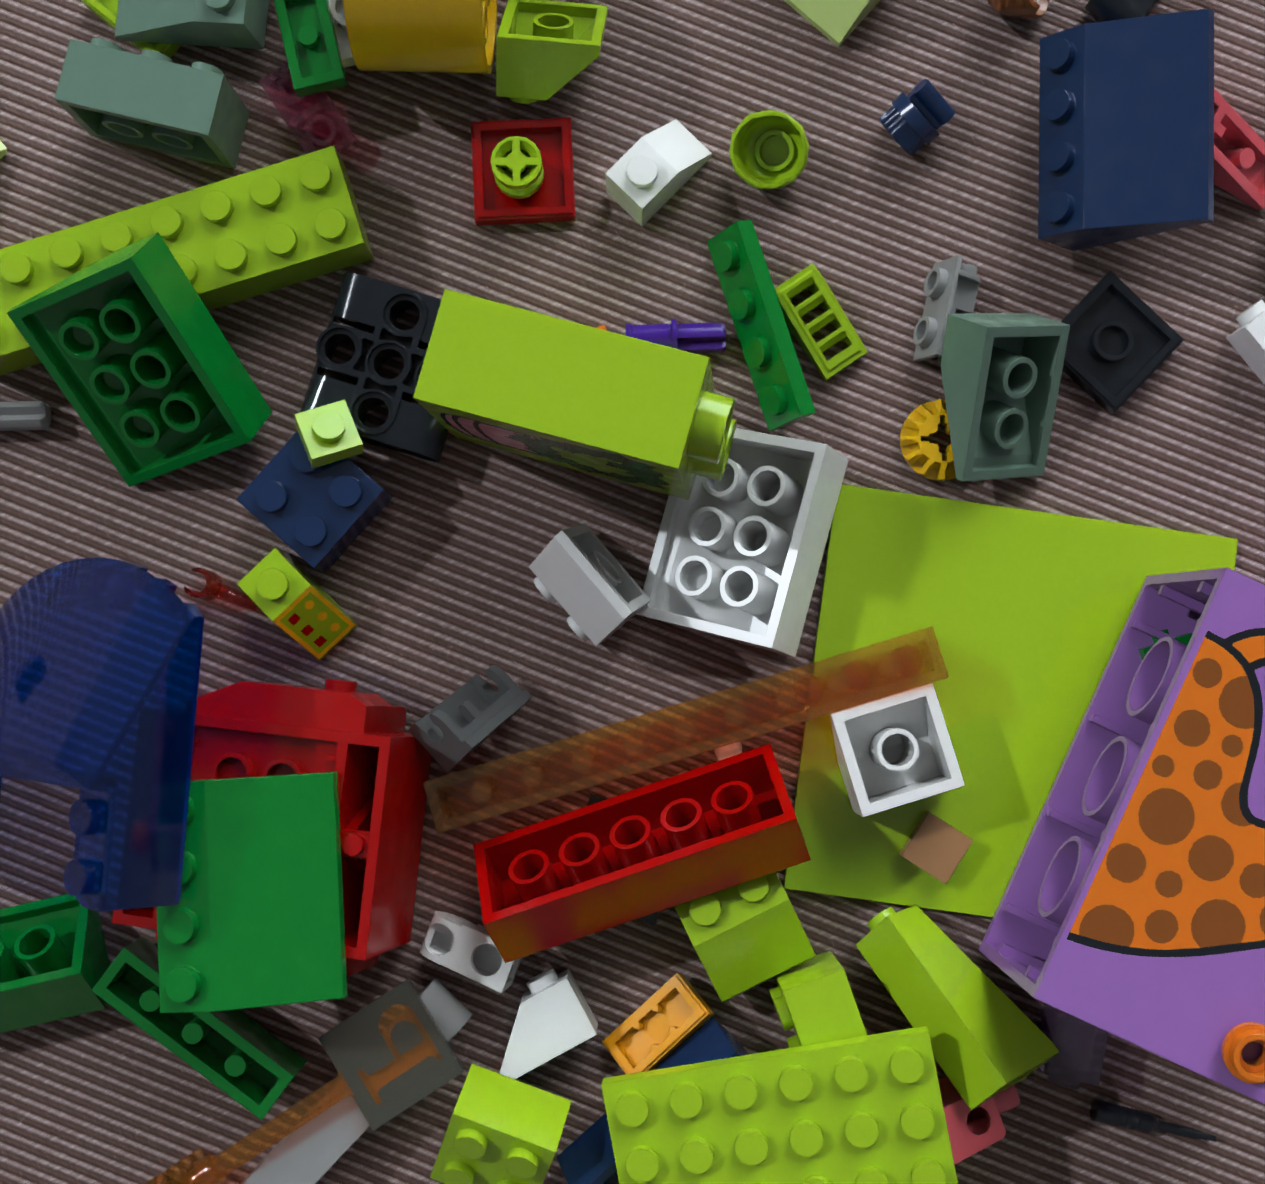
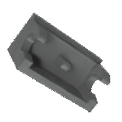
[409,665,533,773]

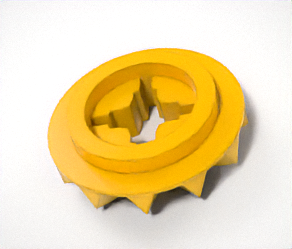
[900,398,956,481]

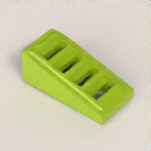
[775,263,868,382]

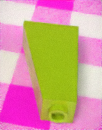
[856,905,1059,1110]

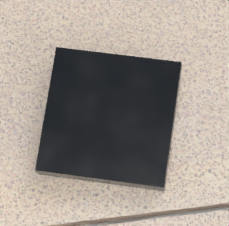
[1060,271,1184,415]

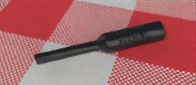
[1090,1100,1216,1141]

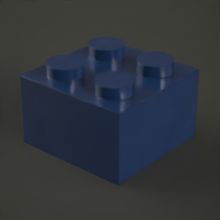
[236,431,393,572]

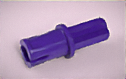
[626,318,726,354]

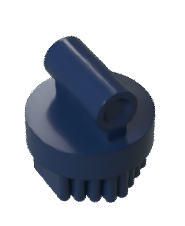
[879,79,955,155]

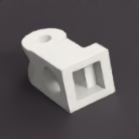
[420,911,522,993]

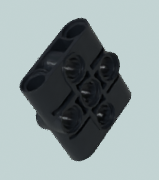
[300,272,449,463]

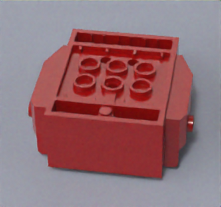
[112,679,431,977]

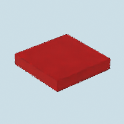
[471,117,576,226]

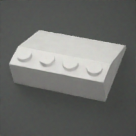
[636,428,848,657]

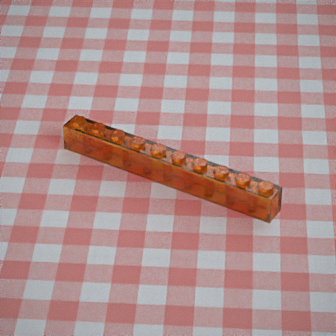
[423,626,949,833]

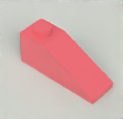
[1214,88,1265,210]

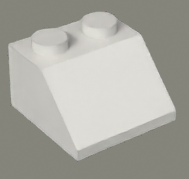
[529,523,651,646]
[830,683,965,817]

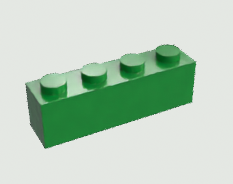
[91,937,307,1120]

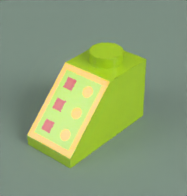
[237,548,358,660]

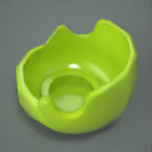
[729,110,809,190]

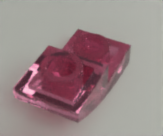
[259,63,357,154]

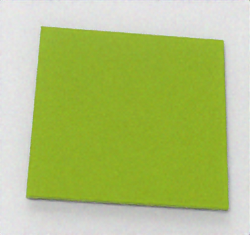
[783,484,1238,917]

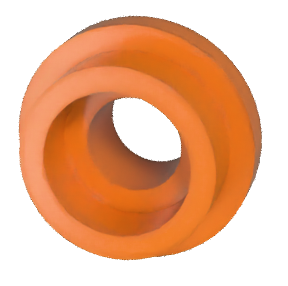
[1221,1022,1265,1084]

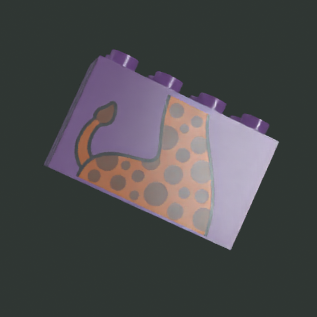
[978,568,1265,1104]

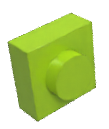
[294,399,363,469]

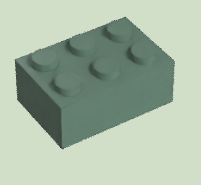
[54,38,250,169]

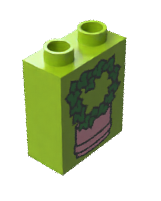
[413,289,737,500]

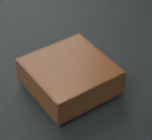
[899,811,973,884]

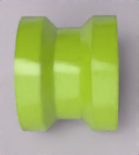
[490,136,544,199]

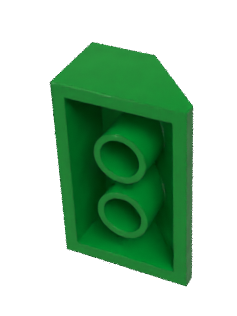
[0,888,110,1033]

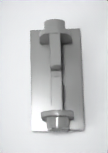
[913,255,981,365]

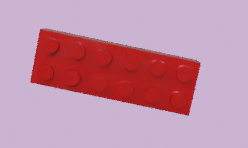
[473,744,811,963]

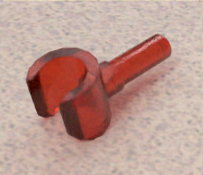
[184,567,258,612]

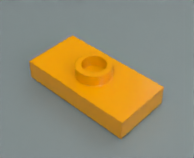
[602,973,714,1074]

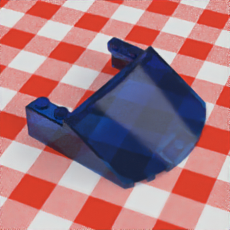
[0,557,204,911]

